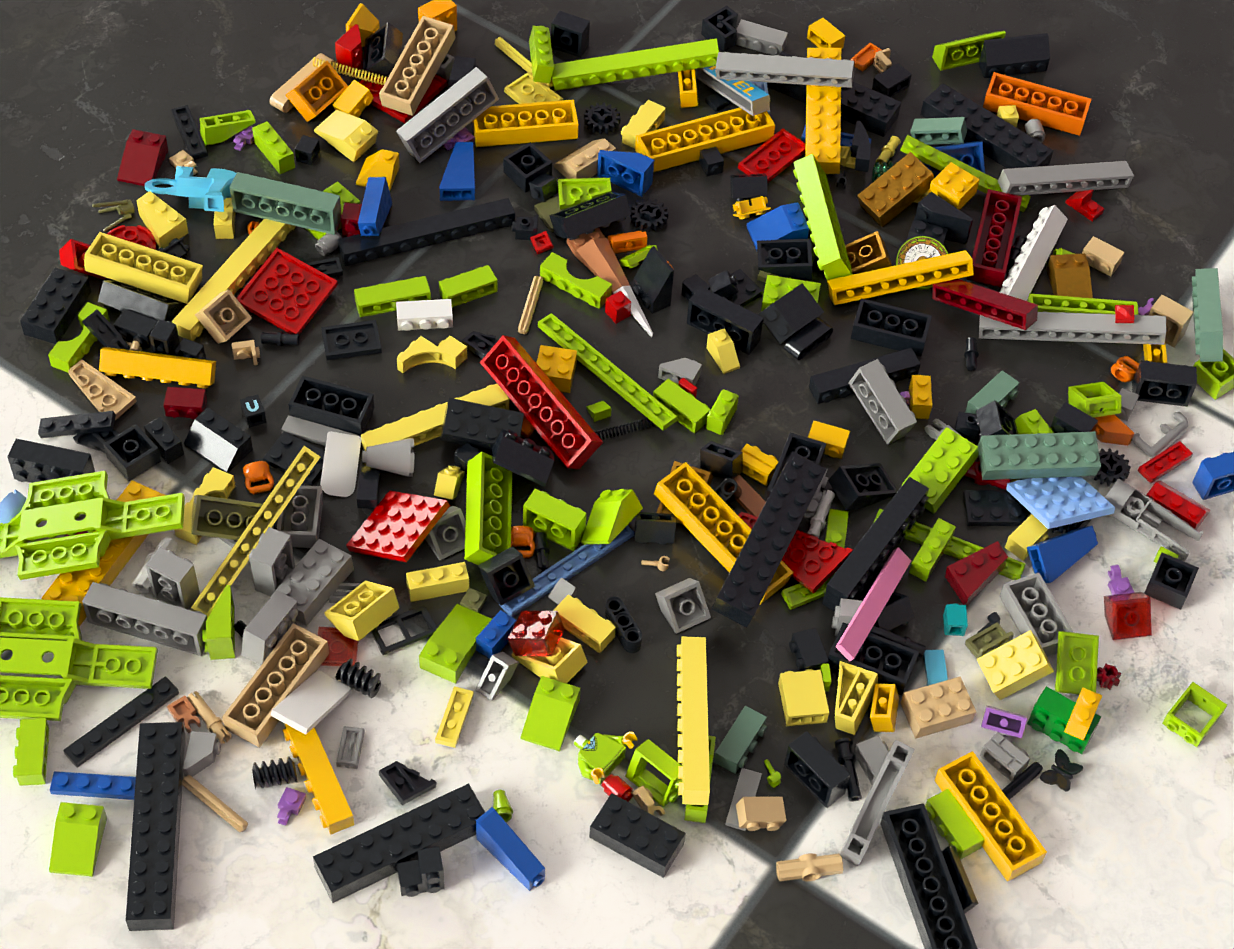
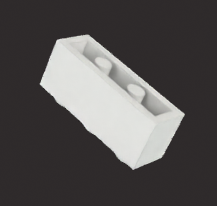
[396,299,453,331]

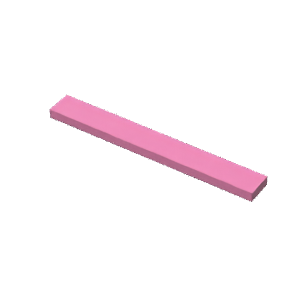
[836,547,911,661]

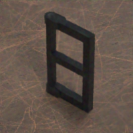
[371,605,437,655]

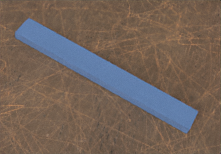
[499,525,634,617]

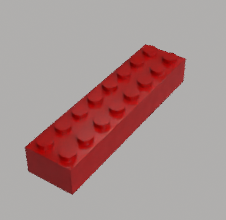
[480,335,603,469]

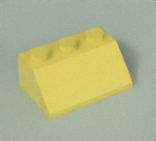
[324,581,400,641]

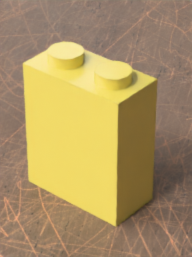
[778,669,829,726]

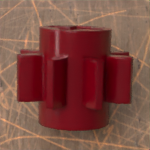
[1097,663,1121,690]

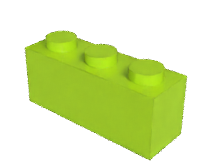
[252,121,295,174]
[439,265,498,307]
[653,379,711,434]
[909,518,956,582]
[13,718,50,786]
[925,789,985,860]

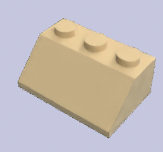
[554,138,616,179]

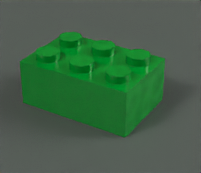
[1027,686,1102,754]

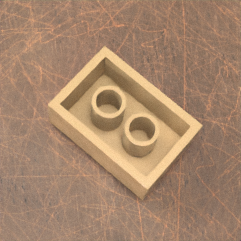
[900,676,976,739]

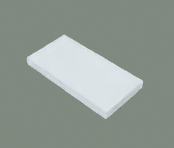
[271,670,352,734]

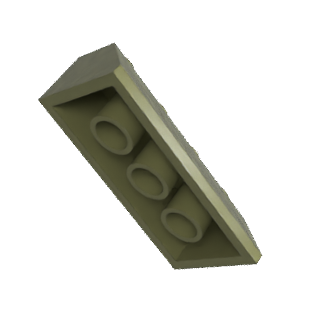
[192,495,274,541]

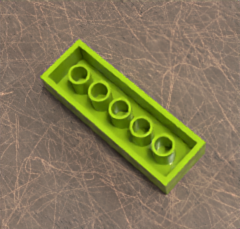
[464,452,512,565]

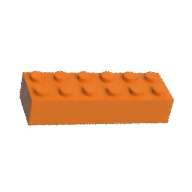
[983,72,1092,136]

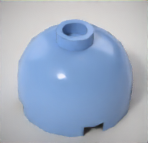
[0,489,26,524]

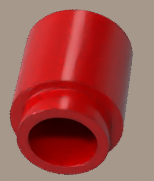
[602,774,633,802]

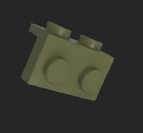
[965,622,1014,659]

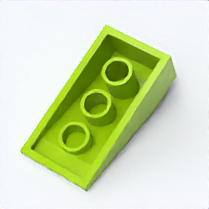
[419,604,492,684]

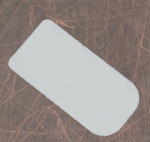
[320,431,361,497]

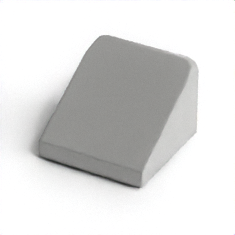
[548,578,576,605]

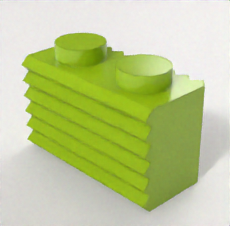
[706,389,739,435]

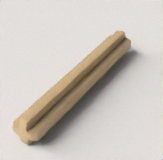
[518,276,543,335]
[181,775,248,832]

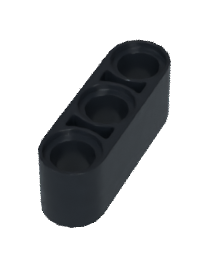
[784,318,833,361]
[605,596,642,653]

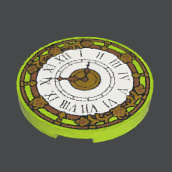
[896,236,948,290]

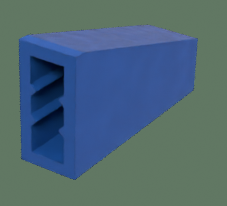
[439,142,475,201]
[358,177,392,236]
[1027,525,1098,583]
[476,807,545,891]

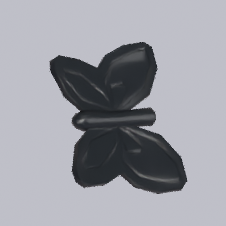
[1040,749,1083,792]

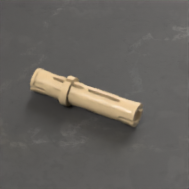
[187,691,232,744]

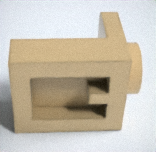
[873,48,892,73]
[232,340,260,365]

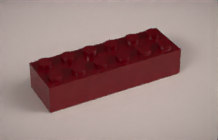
[967,189,1022,287]

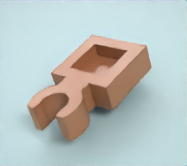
[167,696,201,733]

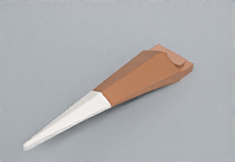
[567,227,653,337]

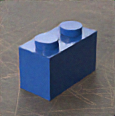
[476,610,517,659]

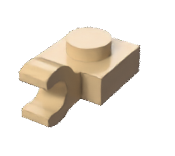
[169,150,198,175]
[631,786,665,816]

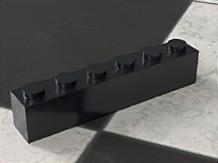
[809,348,921,404]

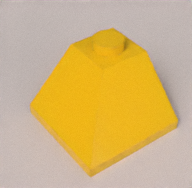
[346,3,380,47]
[356,149,400,191]

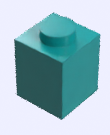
[943,603,968,636]

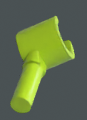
[764,759,781,788]

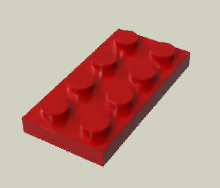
[738,129,806,183]

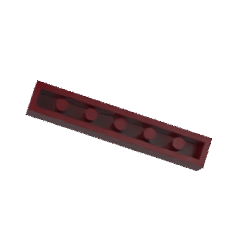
[933,279,1038,330]

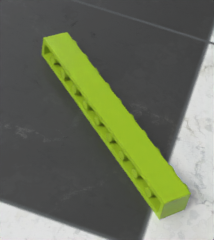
[552,39,719,91]

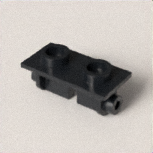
[157,236,190,258]

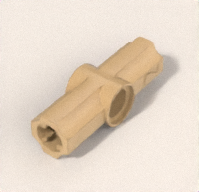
[776,853,843,882]

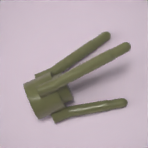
[92,199,135,232]

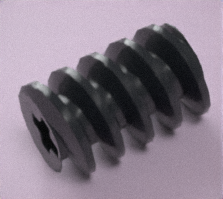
[335,658,381,698]
[252,756,298,790]

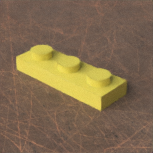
[435,686,474,748]

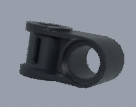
[714,478,742,507]

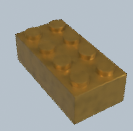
[857,152,934,227]

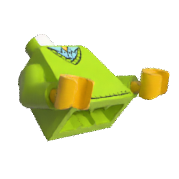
[574,732,638,785]

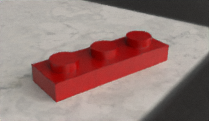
[1138,441,1193,484]

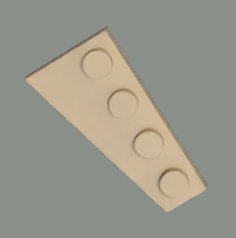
[68,359,137,420]

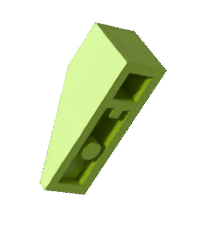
[200,110,255,145]
[825,509,848,548]

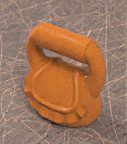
[1111,356,1139,382]
[243,461,274,495]
[511,526,535,558]

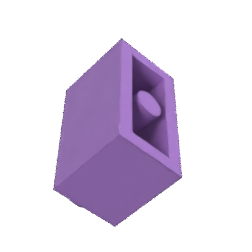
[981,705,1027,738]

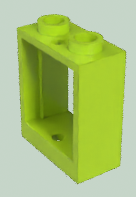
[1068,382,1121,418]
[1162,682,1227,747]
[625,739,682,807]

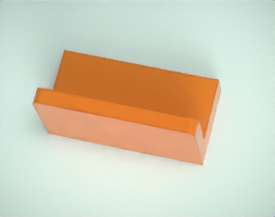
[608,231,647,253]

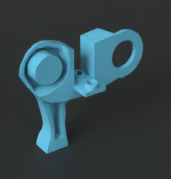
[145,166,236,212]

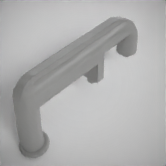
[1131,411,1188,458]

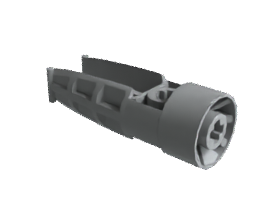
[1105,479,1203,561]

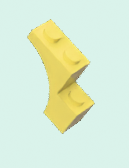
[397,336,467,373]

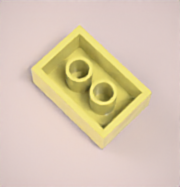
[977,630,1054,700]

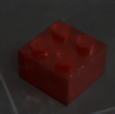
[508,610,565,656]

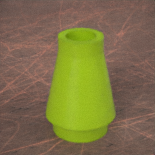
[493,790,513,822]

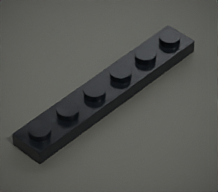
[63,676,179,768]

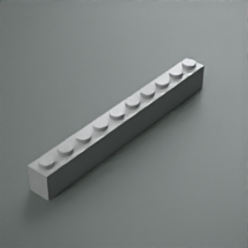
[979,312,1166,345]

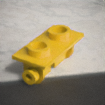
[733,196,771,219]

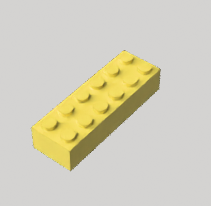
[84,232,203,304]

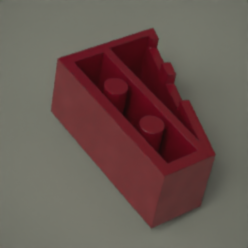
[945,541,1008,607]

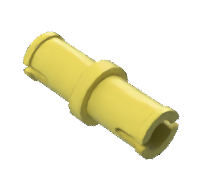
[876,136,901,167]

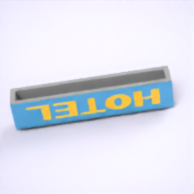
[695,66,770,116]

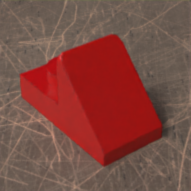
[1065,190,1104,222]

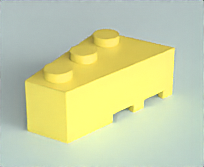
[136,191,188,248]
[835,661,878,735]

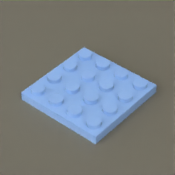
[1006,476,1115,529]

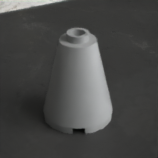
[362,438,414,477]

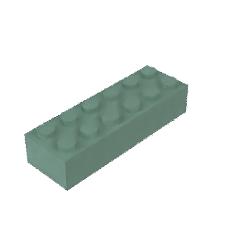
[230,172,342,235]
[1192,268,1223,362]
[978,432,1101,480]

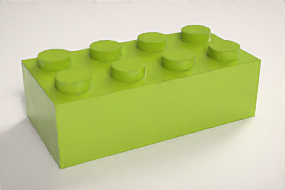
[902,427,979,513]

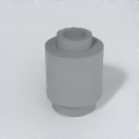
[1025,119,1045,143]
[315,232,342,256]

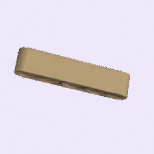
[270,53,336,113]

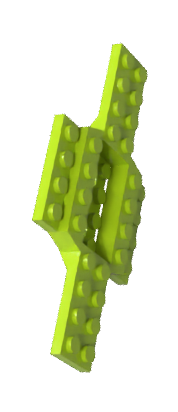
[0,471,185,580]
[0,597,158,721]

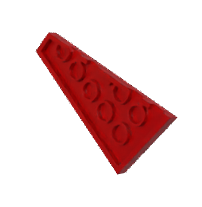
[738,512,853,594]

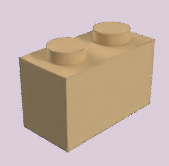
[1082,236,1124,276]
[736,797,786,831]

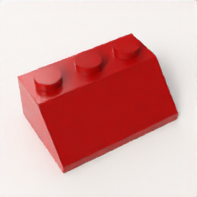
[1144,481,1210,530]

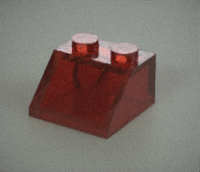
[1104,592,1152,640]

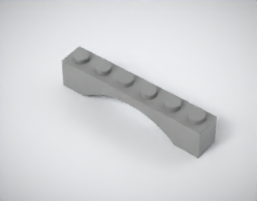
[840,740,915,866]

